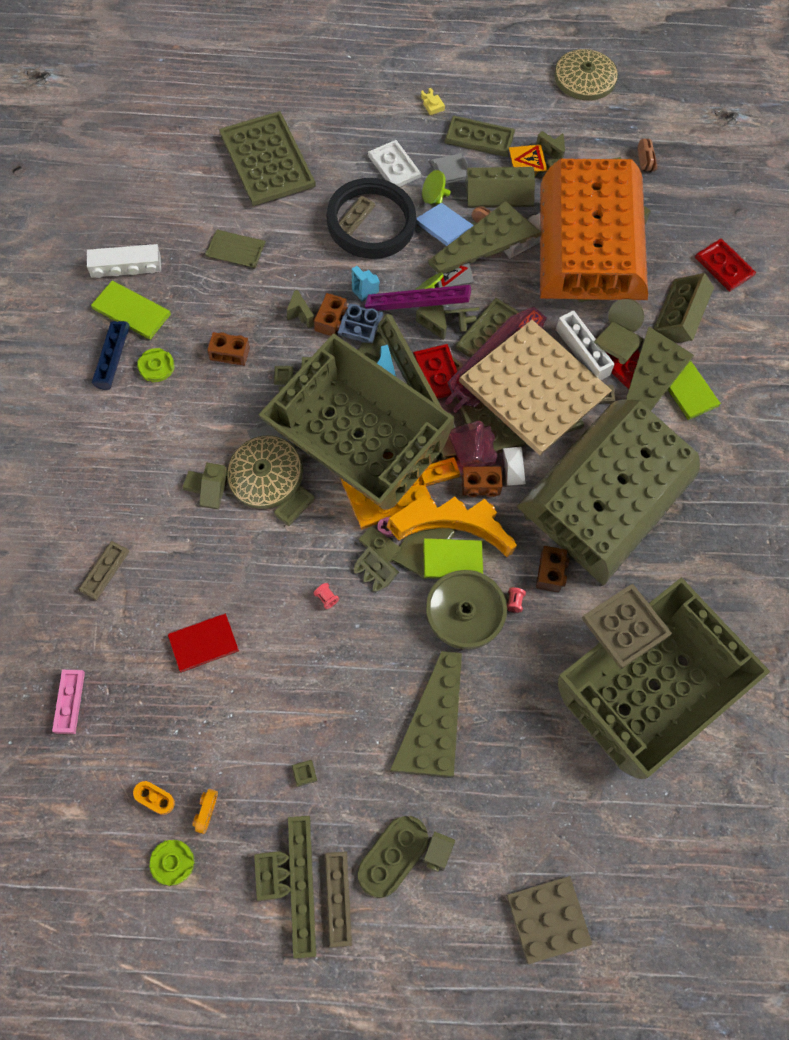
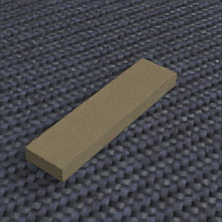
[325,851,352,948]

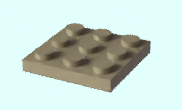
[582,583,672,670]
[506,876,593,965]

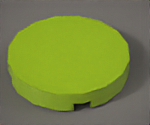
[137,348,174,382]
[149,840,195,886]

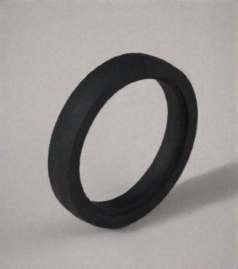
[326,178,416,259]

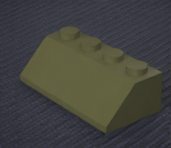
[465,167,535,208]
[654,273,714,343]

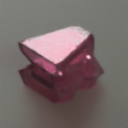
[449,421,497,470]

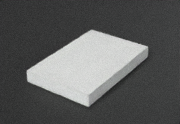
[368,140,421,187]

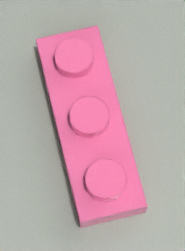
[52,670,85,734]

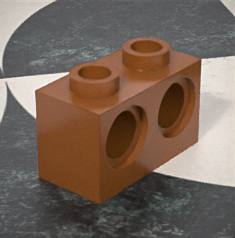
[314,293,348,336]
[207,332,250,366]
[462,467,502,497]

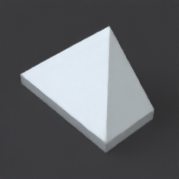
[503,447,526,486]

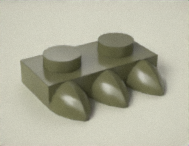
[354,546,400,591]
[254,852,291,901]

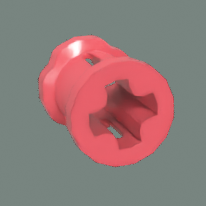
[313,583,340,609]
[507,587,526,613]

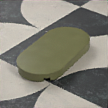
[358,816,428,898]

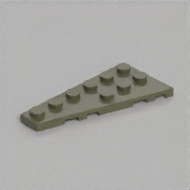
[428,201,541,274]
[390,651,462,778]

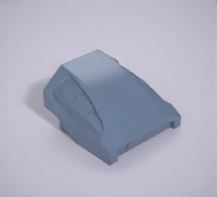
[338,303,383,344]

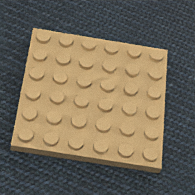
[459,320,612,455]

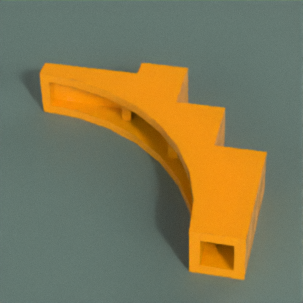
[387,494,517,557]

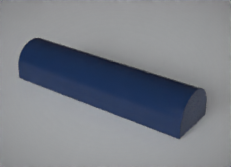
[92,321,130,390]

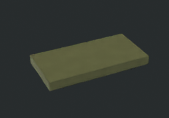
[445,115,515,157]
[455,298,525,362]

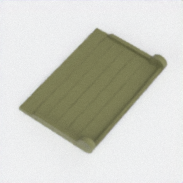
[205,230,266,268]
[594,322,643,364]
[392,528,455,579]

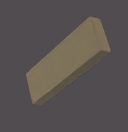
[339,196,375,236]
[78,541,129,601]

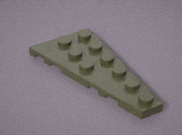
[626,327,694,411]

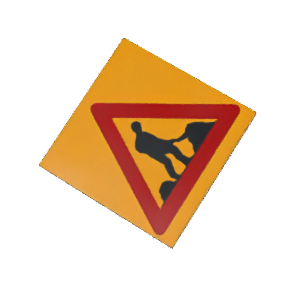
[509,145,547,176]

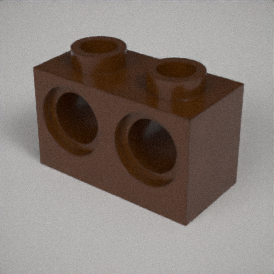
[536,546,570,593]

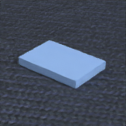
[416,203,474,246]

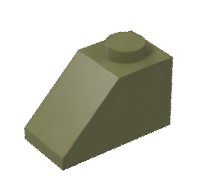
[416,305,447,340]
[199,462,227,510]
[423,831,455,872]

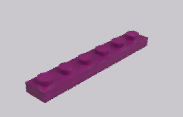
[365,285,471,311]

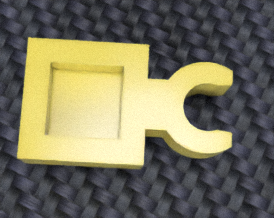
[421,88,445,115]

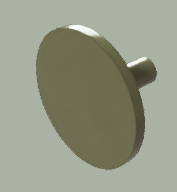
[608,299,644,332]
[444,307,480,332]

